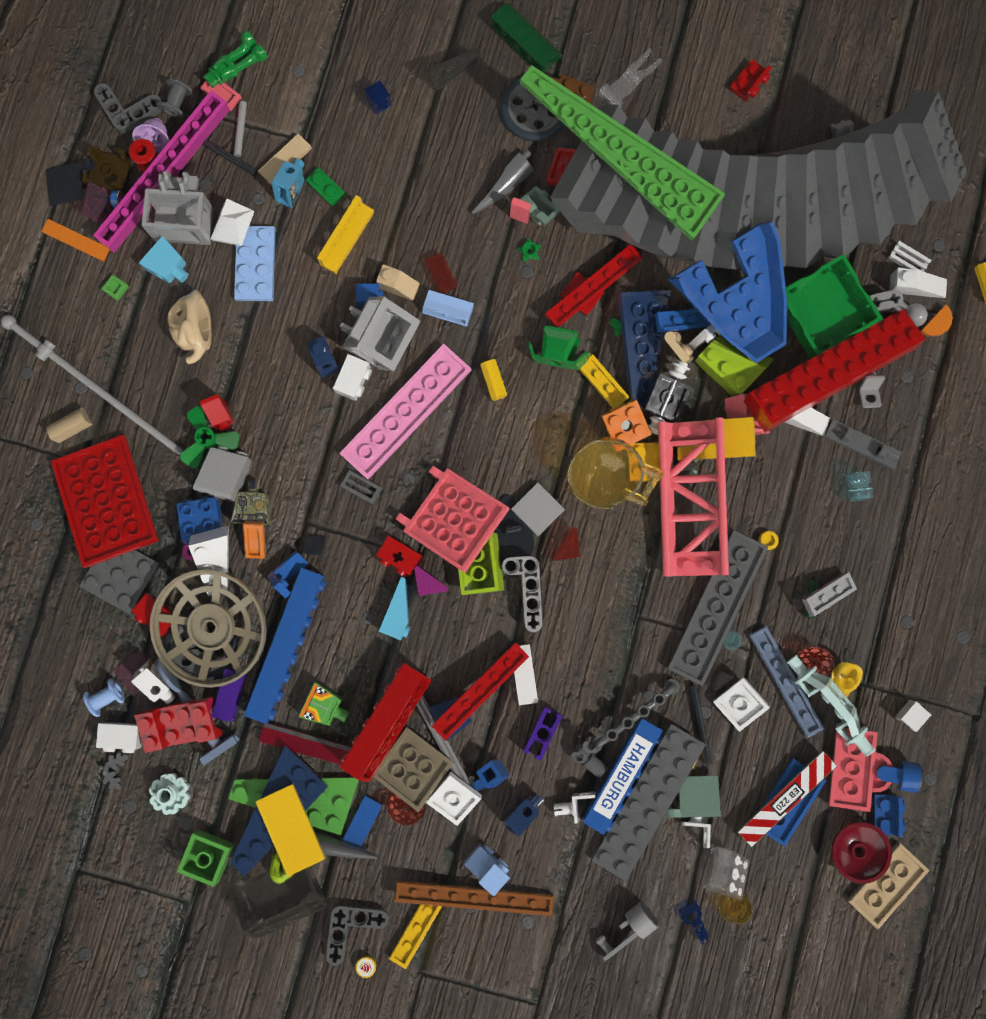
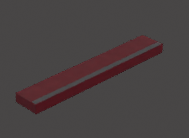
[259,723,352,765]

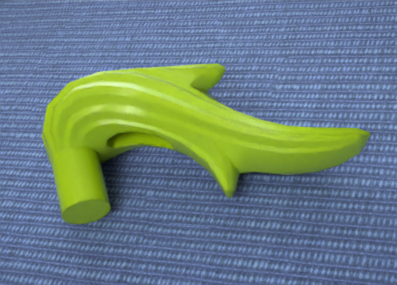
[270,852,293,884]

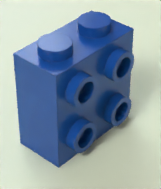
[177,496,223,545]

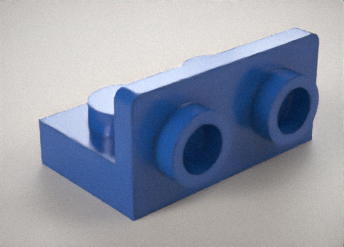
[872,794,905,837]

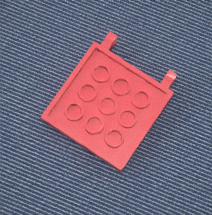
[396,466,509,573]

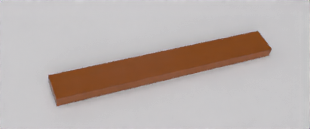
[394,880,554,916]

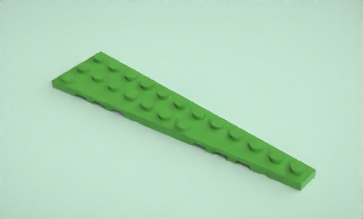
[520,65,725,241]

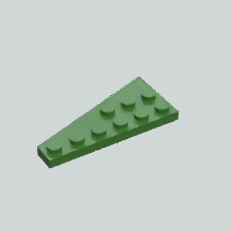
[228,777,359,835]

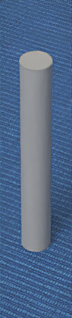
[234,101,247,157]

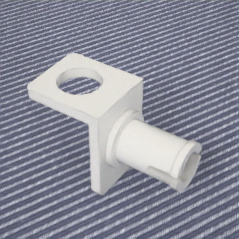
[554,792,596,823]
[681,817,711,848]

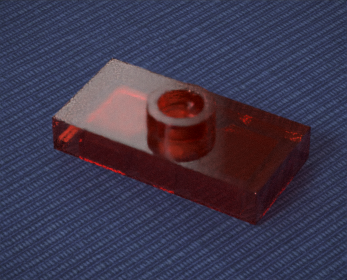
[425,252,457,294]

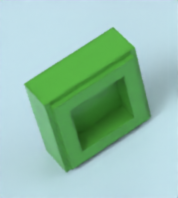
[101,274,129,301]

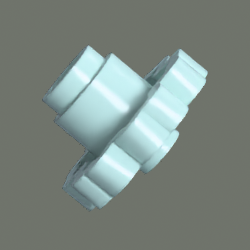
[149,773,191,815]

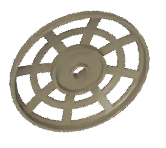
[150,569,266,687]

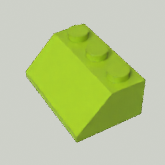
[458,532,504,595]

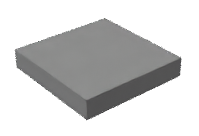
[511,483,565,537]

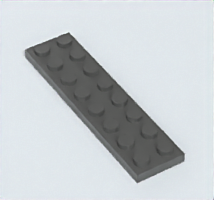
[667,530,768,686]
[591,724,706,881]

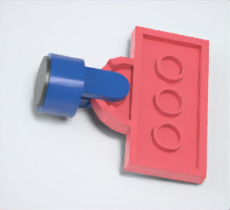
[829,728,923,812]

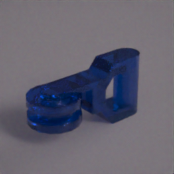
[678,901,709,945]

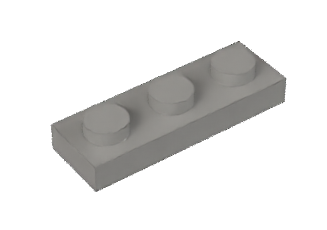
[802,572,857,617]

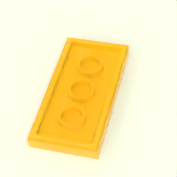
[677,417,756,461]
[256,784,326,876]

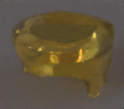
[718,891,753,924]

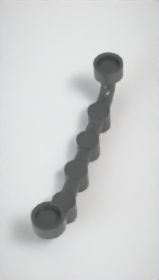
[589,679,680,753]

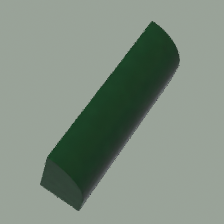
[491,3,563,73]

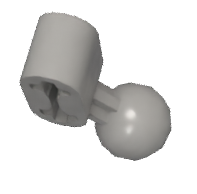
[870,290,928,327]

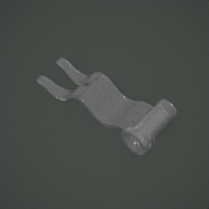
[597,48,663,107]

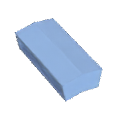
[422,290,474,327]

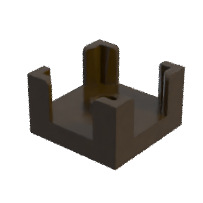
[82,145,132,194]

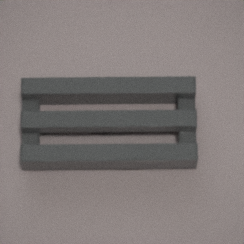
[340,470,383,505]

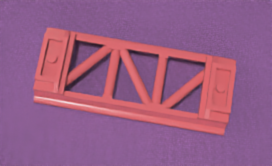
[658,418,729,576]

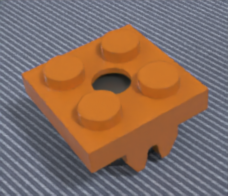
[601,399,652,451]

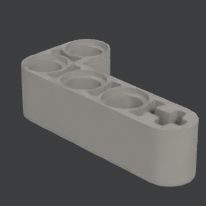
[501,556,542,632]

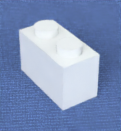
[333,354,372,401]
[96,722,142,753]

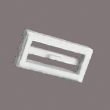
[888,241,931,272]

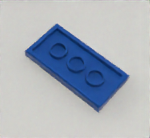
[758,758,826,847]

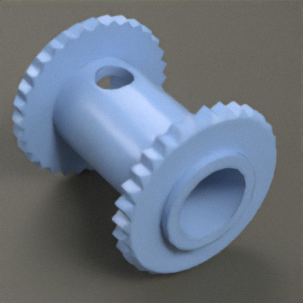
[83,679,125,717]

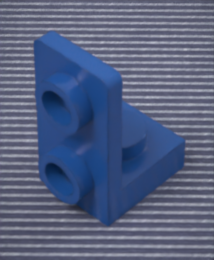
[267,551,308,598]

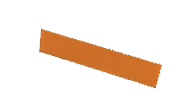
[41,219,110,261]

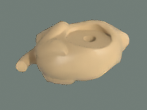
[168,290,212,364]

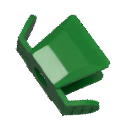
[528,326,591,370]

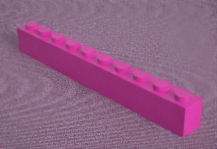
[93,90,230,253]

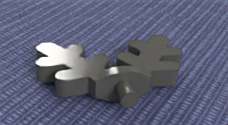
[99,752,129,790]

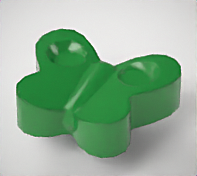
[609,318,622,336]

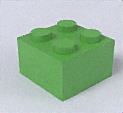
[177,829,235,887]

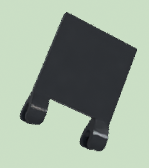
[47,158,98,207]

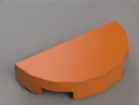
[920,304,953,336]

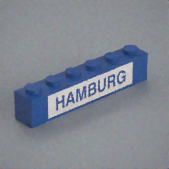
[581,717,663,835]

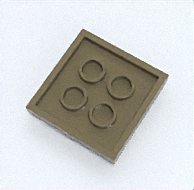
[373,727,454,812]

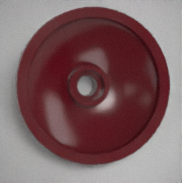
[831,822,892,884]

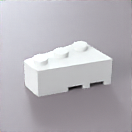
[189,525,229,596]

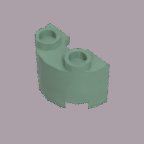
[520,186,561,226]

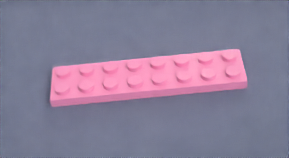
[340,344,472,480]

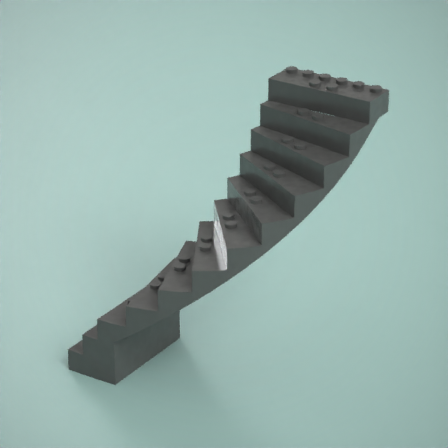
[550,91,966,270]

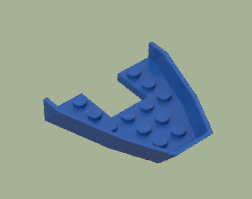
[668,222,787,363]

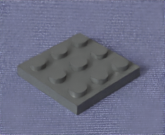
[79,550,161,614]

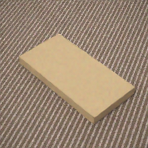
[846,842,930,929]

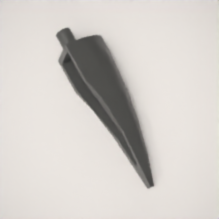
[472,149,534,214]
[315,832,377,859]

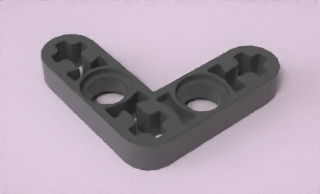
[94,83,162,133]
[326,904,389,966]

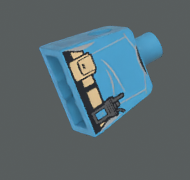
[272,159,305,208]

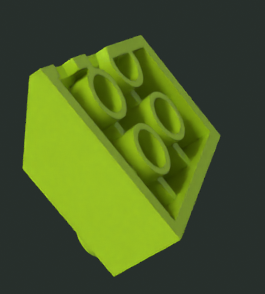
[694,335,774,397]

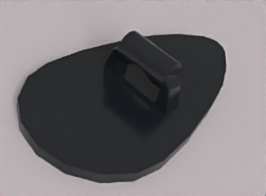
[496,495,534,562]

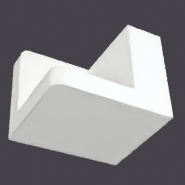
[895,700,931,732]

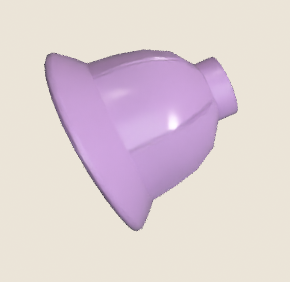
[132,118,170,153]

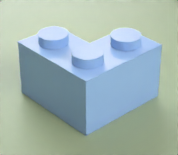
[464,843,510,896]

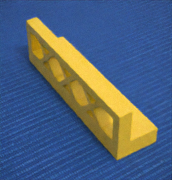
[317,195,375,274]

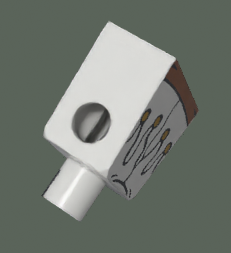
[131,659,175,705]

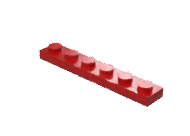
[545,244,643,328]
[431,643,529,741]

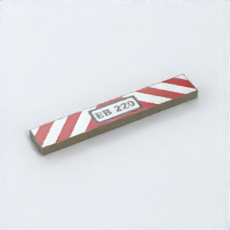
[737,751,837,847]

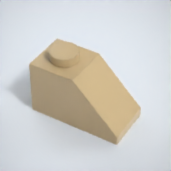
[376,264,420,301]

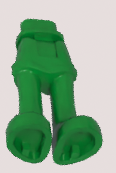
[203,30,268,88]

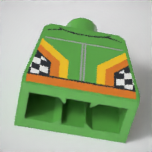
[299,682,349,725]

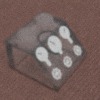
[703,846,750,901]

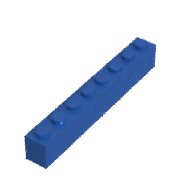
[244,568,327,724]

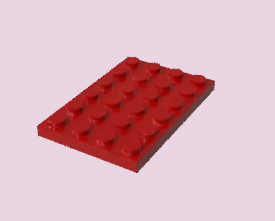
[51,434,159,568]

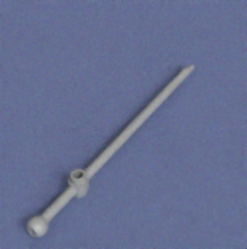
[1,315,183,455]

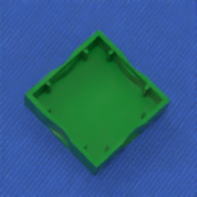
[786,254,883,359]

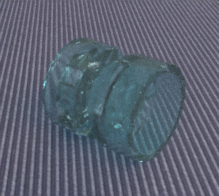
[845,471,874,502]

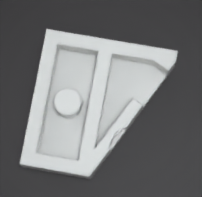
[688,325,721,351]

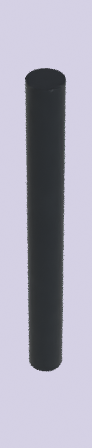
[202,139,258,176]
[689,685,712,764]

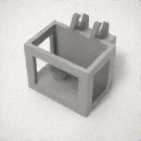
[142,171,214,245]
[340,296,421,371]

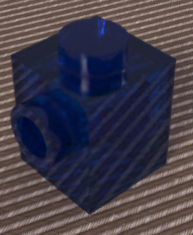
[364,80,392,114]

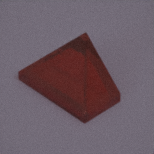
[551,527,581,562]

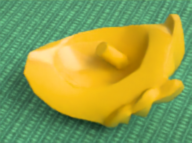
[831,662,863,697]

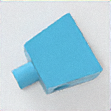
[139,236,189,283]

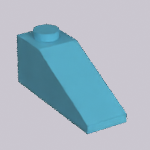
[379,577,411,640]

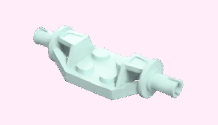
[787,655,875,757]

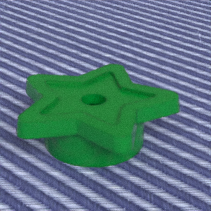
[517,239,541,262]

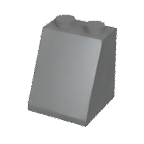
[193,446,252,503]

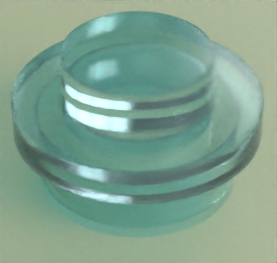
[723,631,742,650]

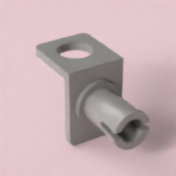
[859,372,885,408]

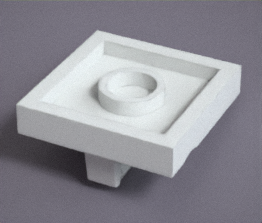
[713,676,770,732]
[426,772,482,826]

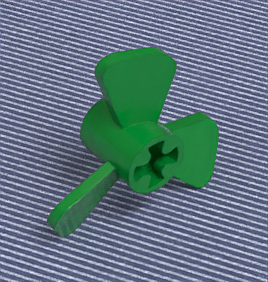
[180,406,240,468]

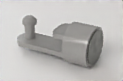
[596,902,659,962]

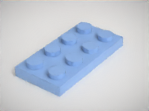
[234,226,276,301]

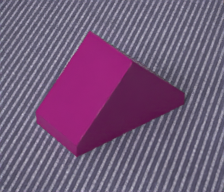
[414,566,449,596]

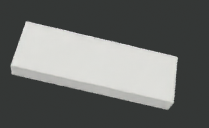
[514,644,538,705]

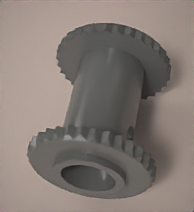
[158,78,192,118]

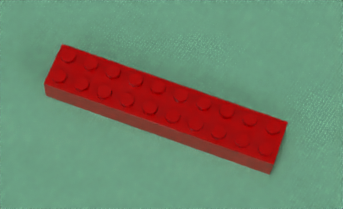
[743,309,926,433]

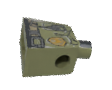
[231,481,272,526]

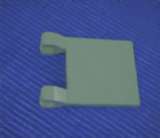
[666,776,721,818]

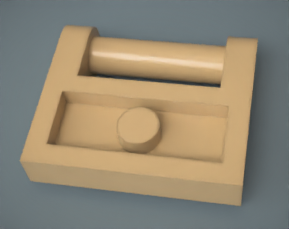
[665,331,694,363]

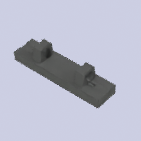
[824,419,902,470]

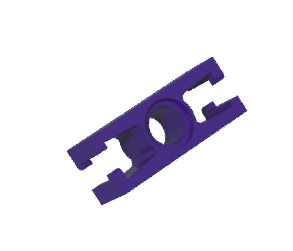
[212,669,248,722]
[523,706,562,761]

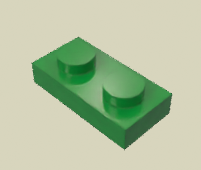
[306,167,346,208]

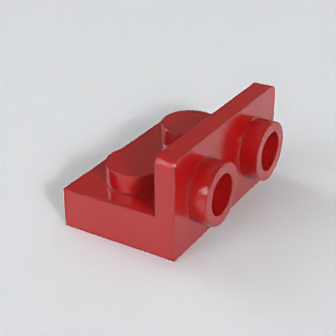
[729,59,772,103]
[546,147,576,186]

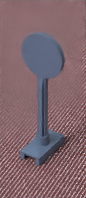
[155,658,240,765]

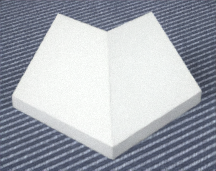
[210,199,254,246]

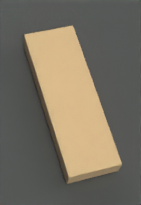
[258,134,312,186]

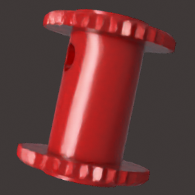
[129,138,159,173]

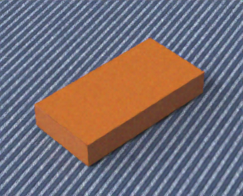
[243,521,266,559]

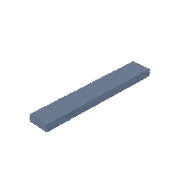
[748,626,824,738]

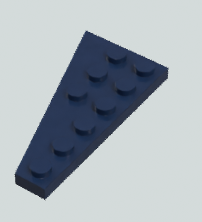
[617,290,671,406]
[230,745,328,877]

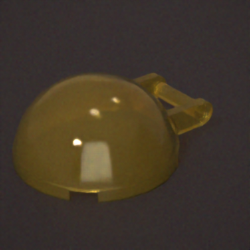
[568,437,664,509]

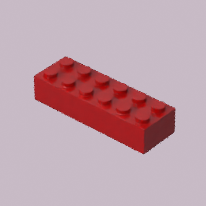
[340,663,432,782]

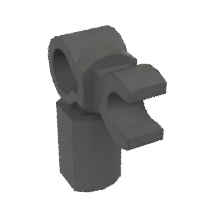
[572,736,607,778]

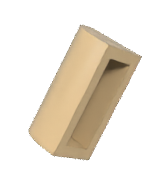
[46,407,93,443]

